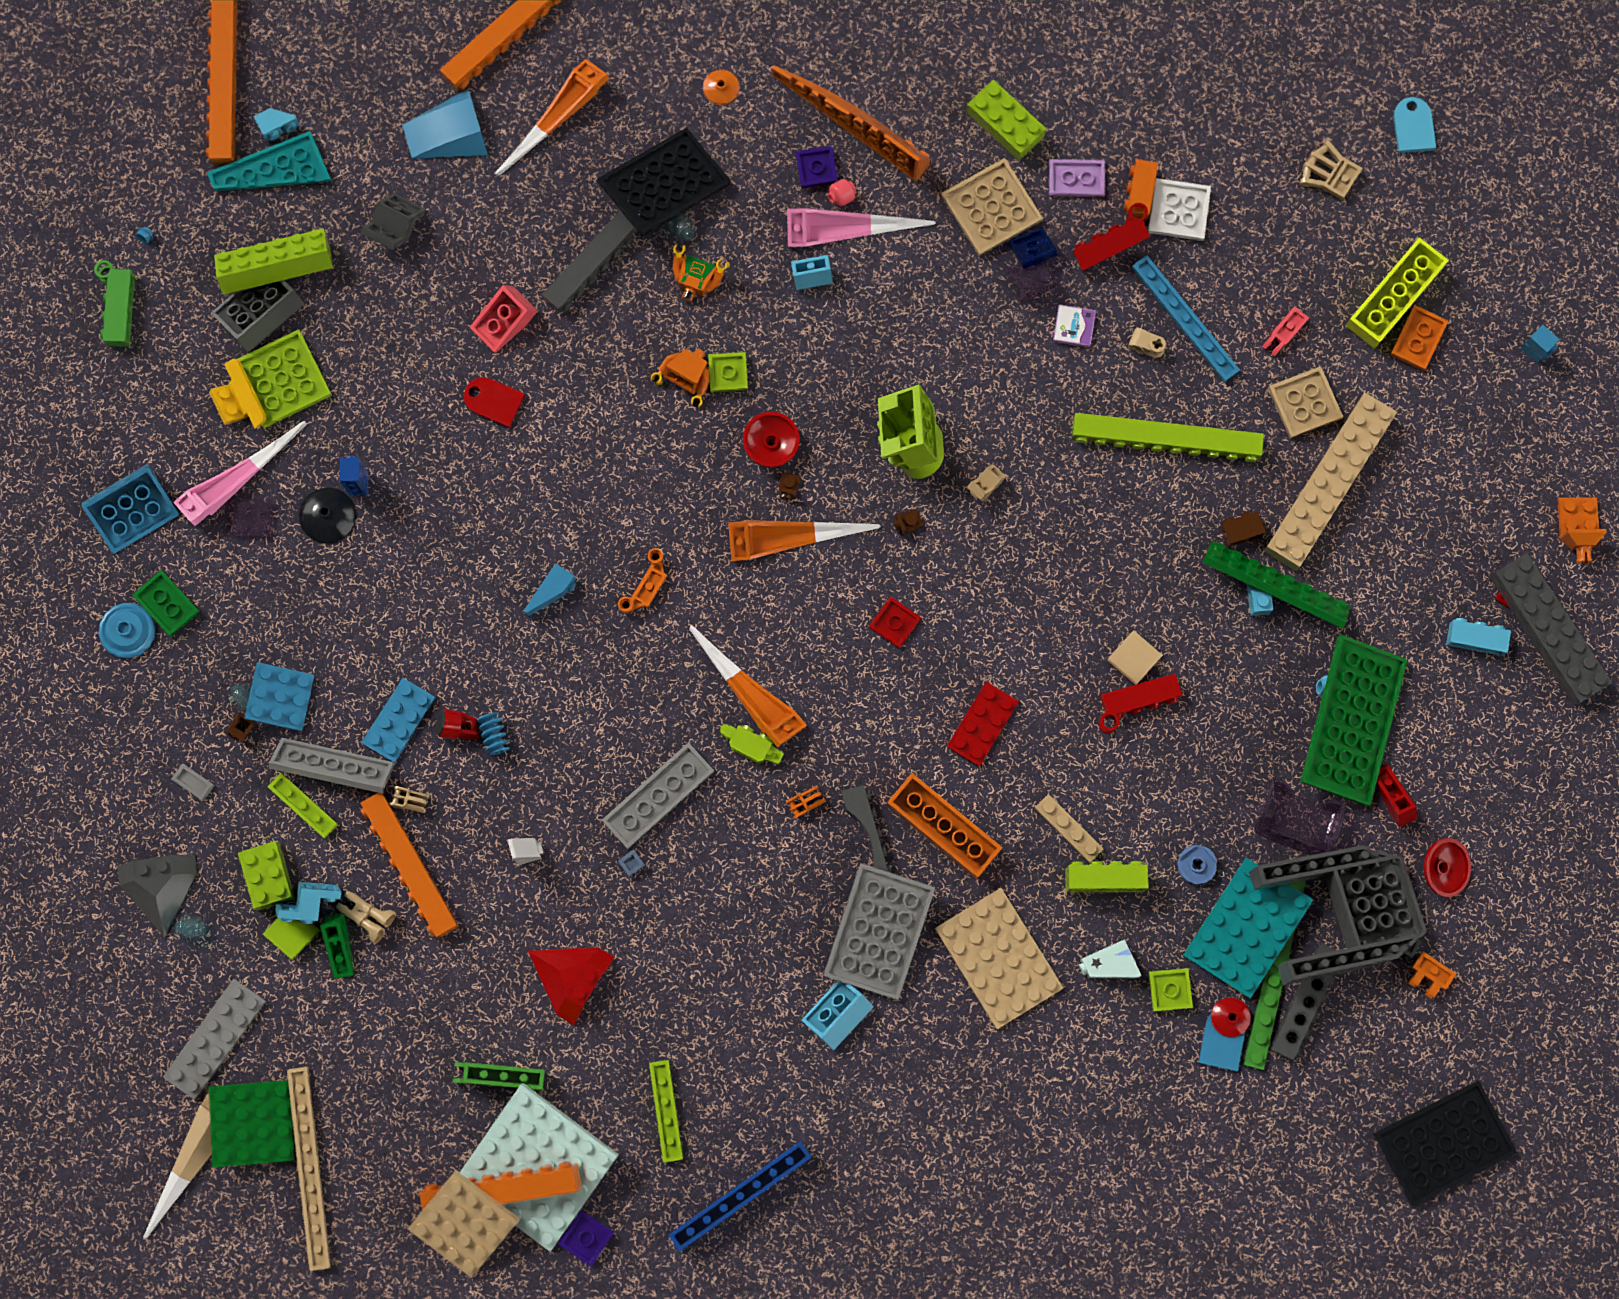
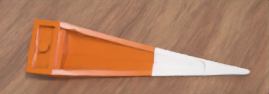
[495,59,610,176]
[728,520,881,561]
[690,626,807,747]

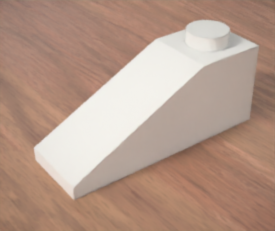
[508,838,544,865]

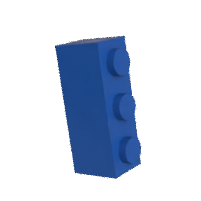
[339,456,369,495]

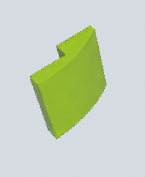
[263,918,320,960]

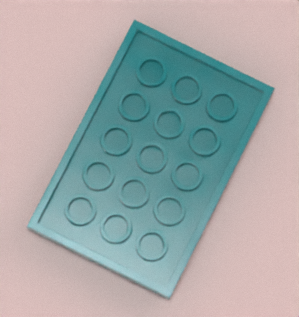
[1183,858,1313,999]

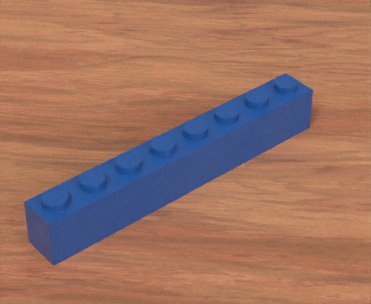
[668,1141,812,1252]

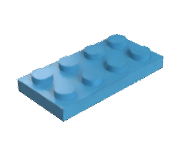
[361,678,436,763]

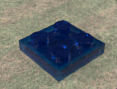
[1008,227,1058,269]

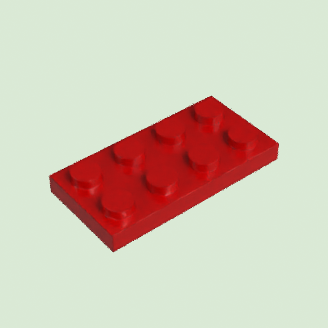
[946,682,1019,767]

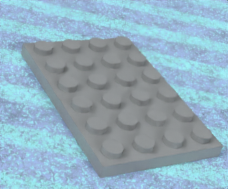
[823,863,935,1000]

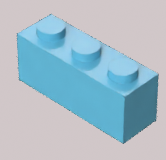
[1446,618,1511,656]

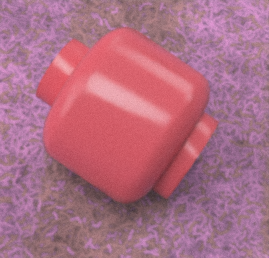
[828,179,856,207]

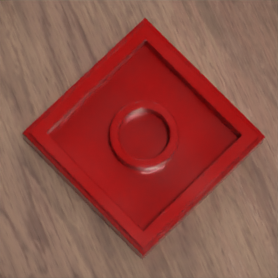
[868,596,922,649]

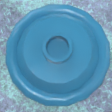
[99,603,156,658]

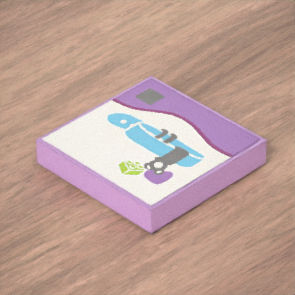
[1053,305,1096,348]

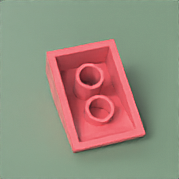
[470,285,538,353]

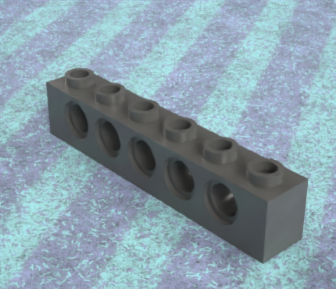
[1269,943,1336,1061]

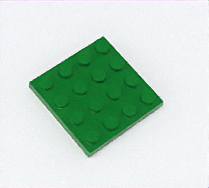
[208,1080,294,1168]

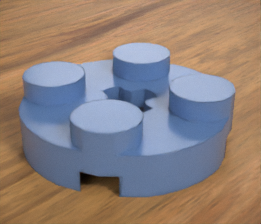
[1177,845,1217,885]

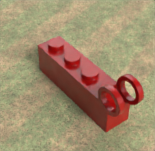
[1072,203,1151,271]
[1098,674,1182,733]

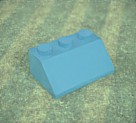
[801,981,874,1050]

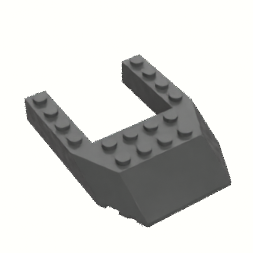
[1249,845,1427,986]

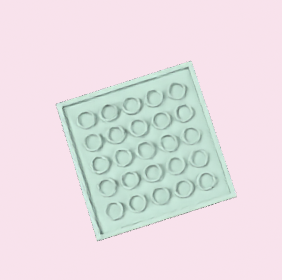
[460,1083,619,1251]

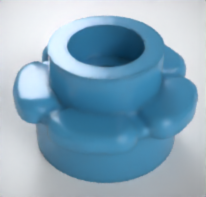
[135,227,153,244]

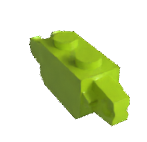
[720,724,784,765]

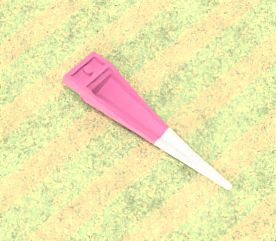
[787,208,935,247]
[173,421,306,526]

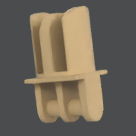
[389,786,430,813]

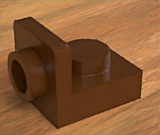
[777,472,801,500]
[893,509,923,535]

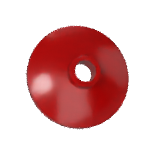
[1211,997,1251,1037]

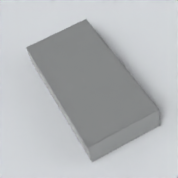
[171,763,215,801]

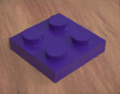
[796,146,838,189]
[558,1210,614,1267]

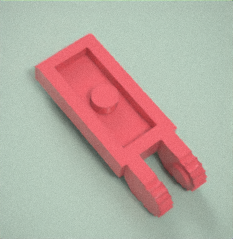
[1262,306,1309,357]

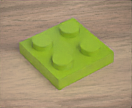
[708,352,748,393]
[1148,968,1193,1012]

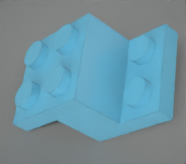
[275,882,341,924]

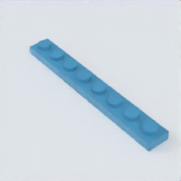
[1132,255,1240,382]

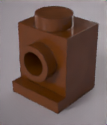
[224,712,256,743]

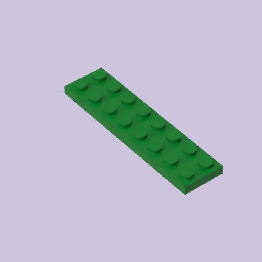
[1202,541,1350,628]

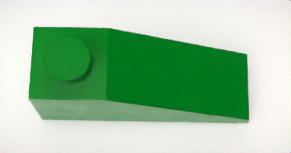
[320,913,354,979]

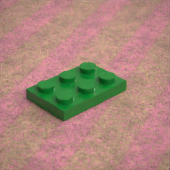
[132,570,200,637]

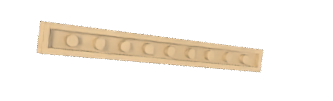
[287,1067,331,1271]

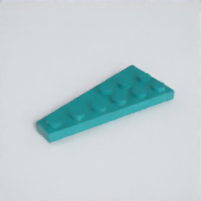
[207,131,332,191]

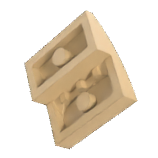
[1107,630,1163,685]

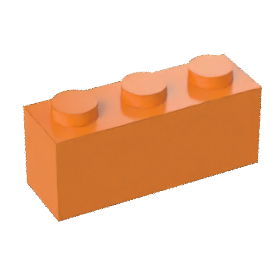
[1123,159,1158,221]

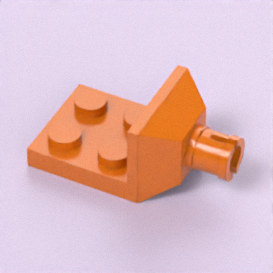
[1557,498,1607,564]

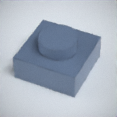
[618,849,645,877]

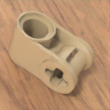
[1128,328,1166,358]

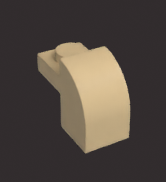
[967,464,1007,502]

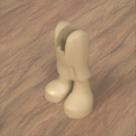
[336,891,396,944]

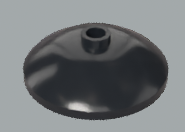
[299,488,356,543]

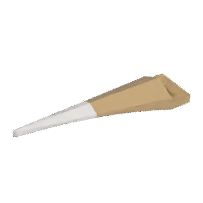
[144,1092,211,1238]

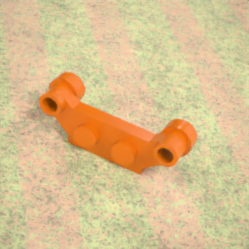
[618,548,668,613]

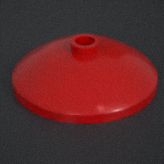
[743,412,800,467]
[1424,838,1471,897]

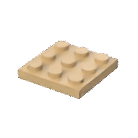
[1268,366,1343,439]

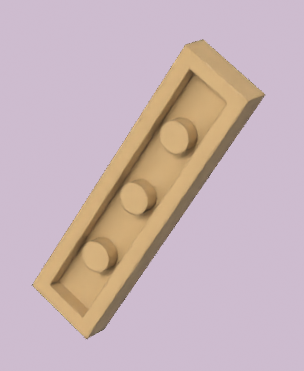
[1035,794,1103,863]

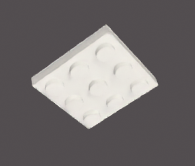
[1148,178,1211,241]

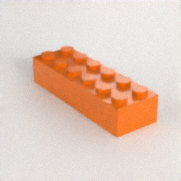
[887,773,1003,880]

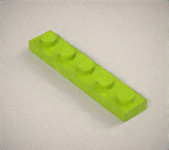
[649,1060,683,1163]

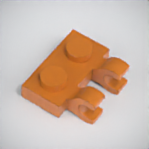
[1408,951,1456,999]

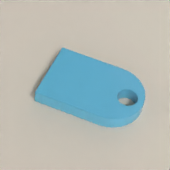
[1393,97,1436,153]

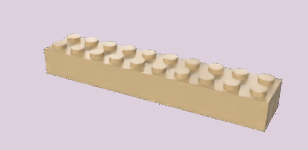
[1263,392,1397,571]

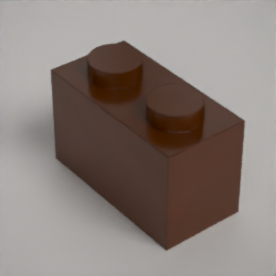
[1220,511,1266,548]

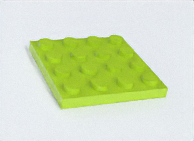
[238,329,332,428]

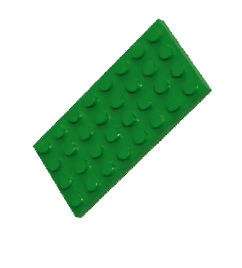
[1300,635,1408,806]

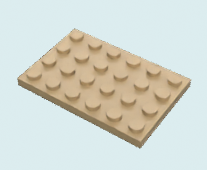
[935,888,1063,1029]

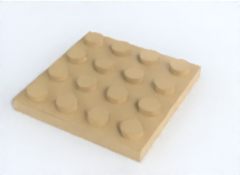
[941,158,1043,256]
[408,1170,520,1278]

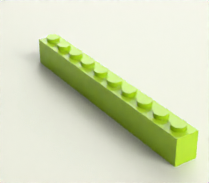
[1071,413,1264,462]

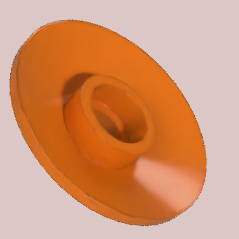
[703,70,740,105]

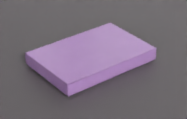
[1049,159,1105,197]

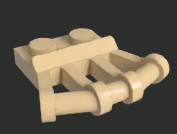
[1300,140,1362,200]

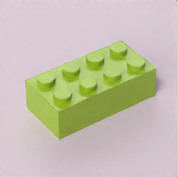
[966,80,1046,161]
[1065,861,1148,892]

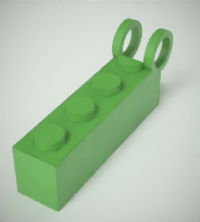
[94,260,135,347]
[452,1062,545,1090]

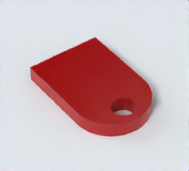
[464,377,525,428]

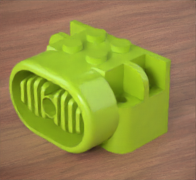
[877,384,944,479]

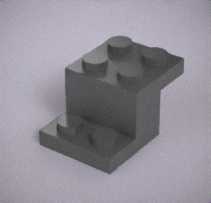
[361,193,426,250]

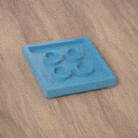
[244,662,314,731]

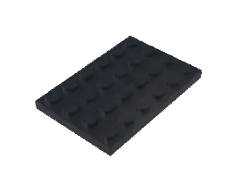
[597,127,731,237]
[1373,1080,1517,1207]

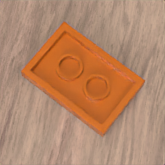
[1390,305,1448,371]

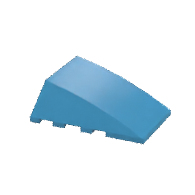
[403,89,488,159]

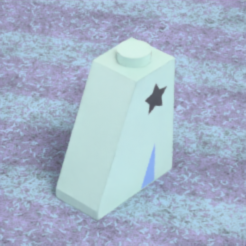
[1079,939,1141,978]

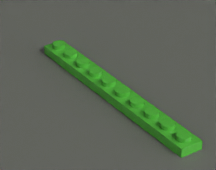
[1243,881,1306,1070]

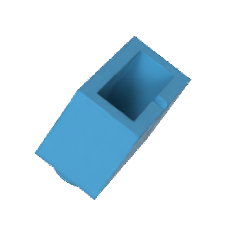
[1520,325,1560,363]

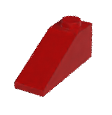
[1376,764,1416,827]

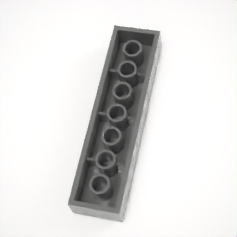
[1489,553,1612,705]

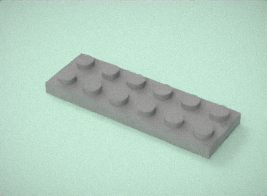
[269,738,394,793]
[602,742,714,849]
[163,979,266,1100]

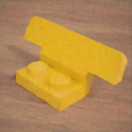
[209,359,266,429]

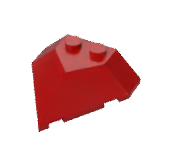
[528,947,615,1025]

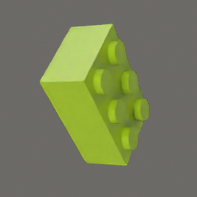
[238,841,296,911]

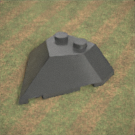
[117,854,198,938]

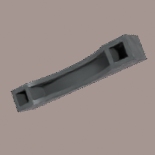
[841,785,892,873]

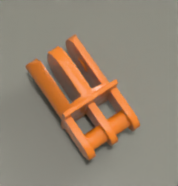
[786,785,826,819]

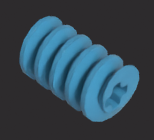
[478,712,510,755]

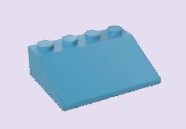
[82,464,180,554]

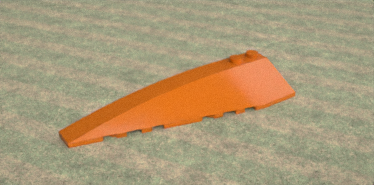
[771,65,930,182]

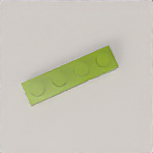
[268,773,338,839]

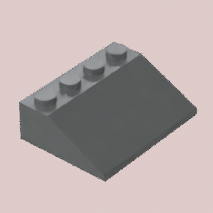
[211,280,305,353]

